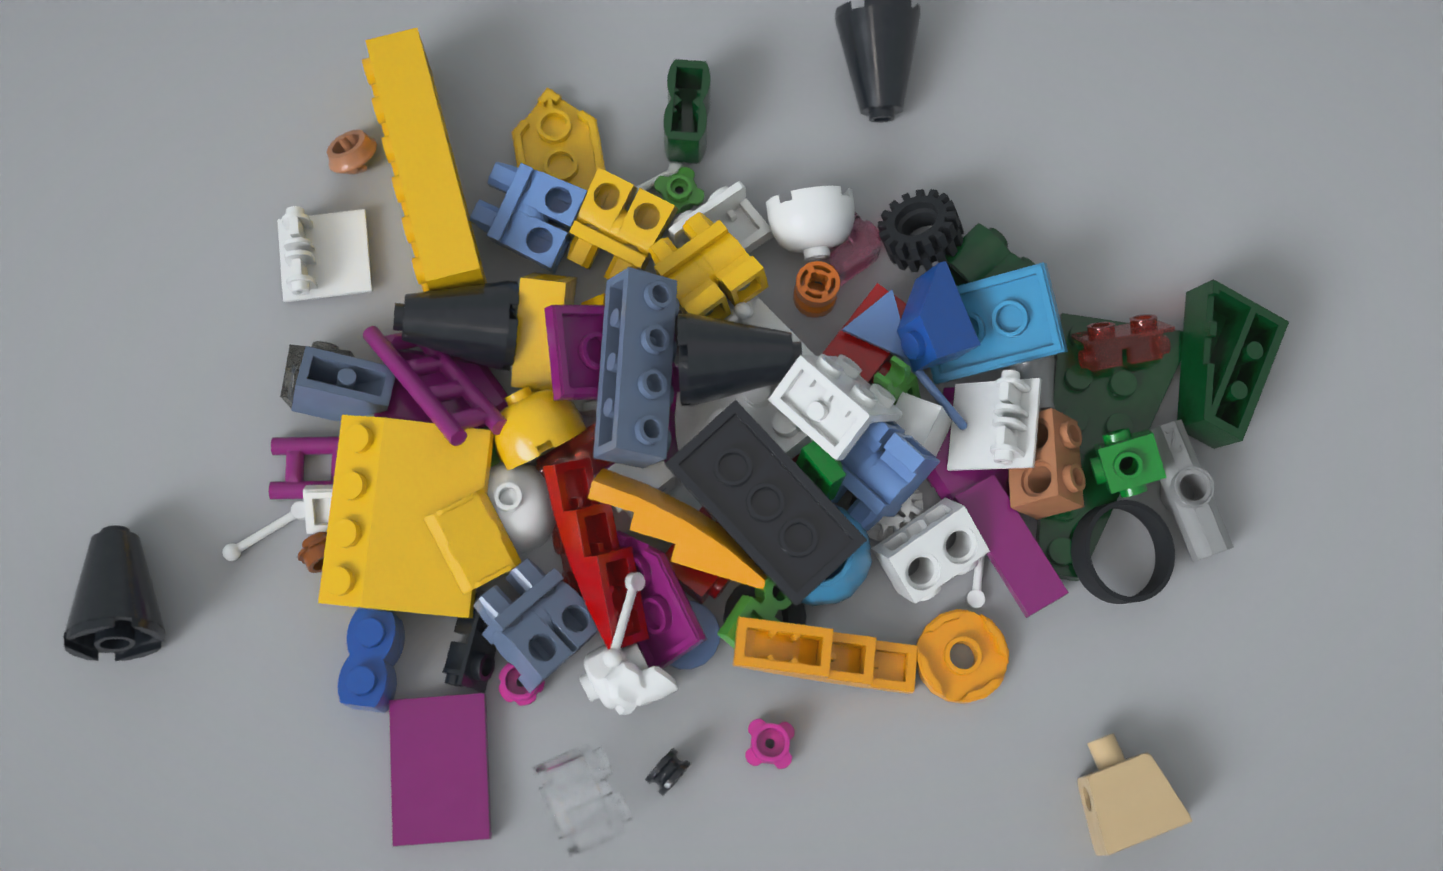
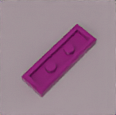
[953,474,1069,618]

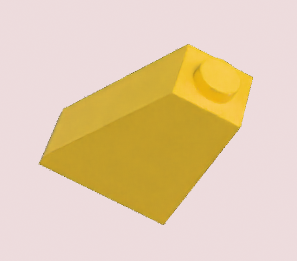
[511,272,577,393]

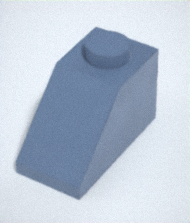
[291,346,395,422]

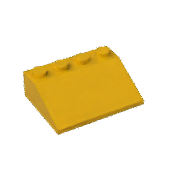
[318,415,494,618]

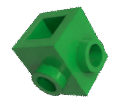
[1089,427,1167,498]

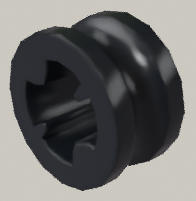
[645,748,691,796]

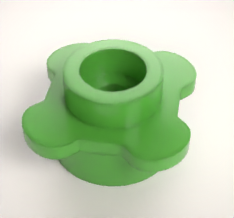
[654,167,704,215]

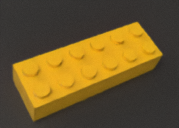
[362,28,487,292]

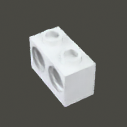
[871,498,990,604]

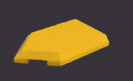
[511,87,605,191]

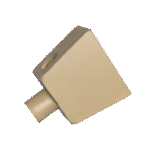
[1077,733,1192,856]

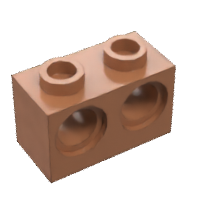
[1008,408,1086,520]

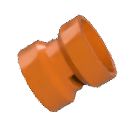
[793,261,840,318]

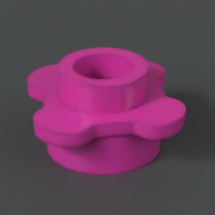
[745,719,795,769]

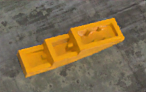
[588,468,767,590]
[732,617,918,694]

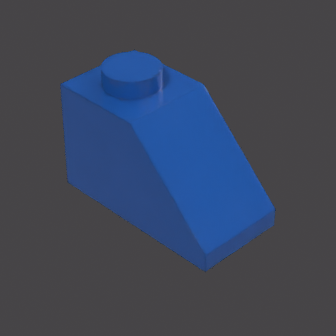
[897,261,981,372]

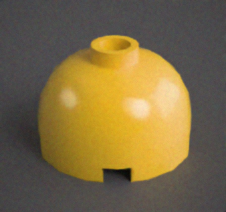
[493,385,587,470]

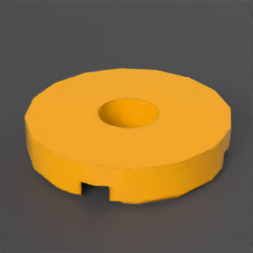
[916,609,1009,704]

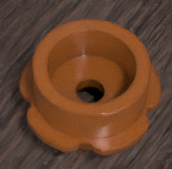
[297,532,327,573]

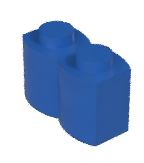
[338,608,405,713]

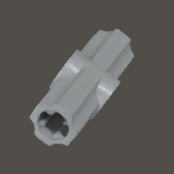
[1149,420,1234,562]

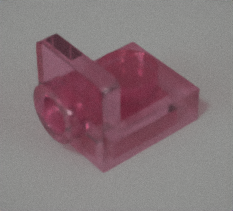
[829,212,882,287]

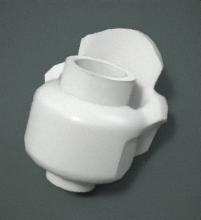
[579,643,678,715]

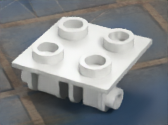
[277,206,372,303]
[947,370,1042,471]

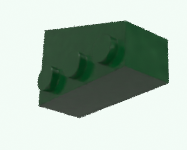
[1177,279,1289,449]

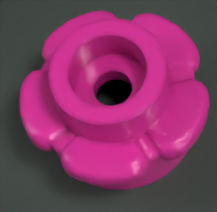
[498,663,545,706]

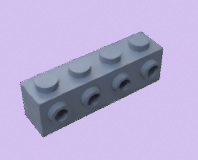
[593,267,679,468]

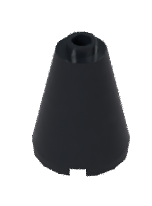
[835,0,920,123]
[393,280,519,371]
[678,313,802,406]
[63,525,165,661]

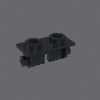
[442,591,496,693]

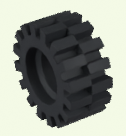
[878,189,964,272]

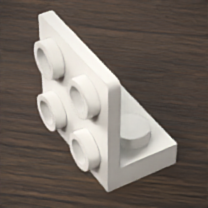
[768,354,903,460]

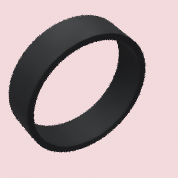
[1071,500,1175,604]

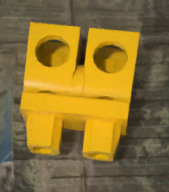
[567,167,678,280]
[648,212,769,319]

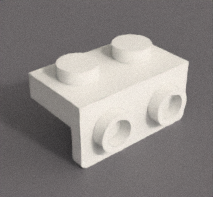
[669,181,773,254]

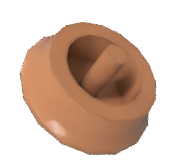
[326,130,377,175]

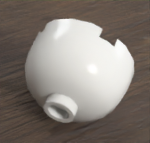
[766,186,855,261]
[487,462,556,554]

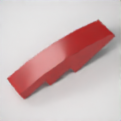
[543,457,649,650]

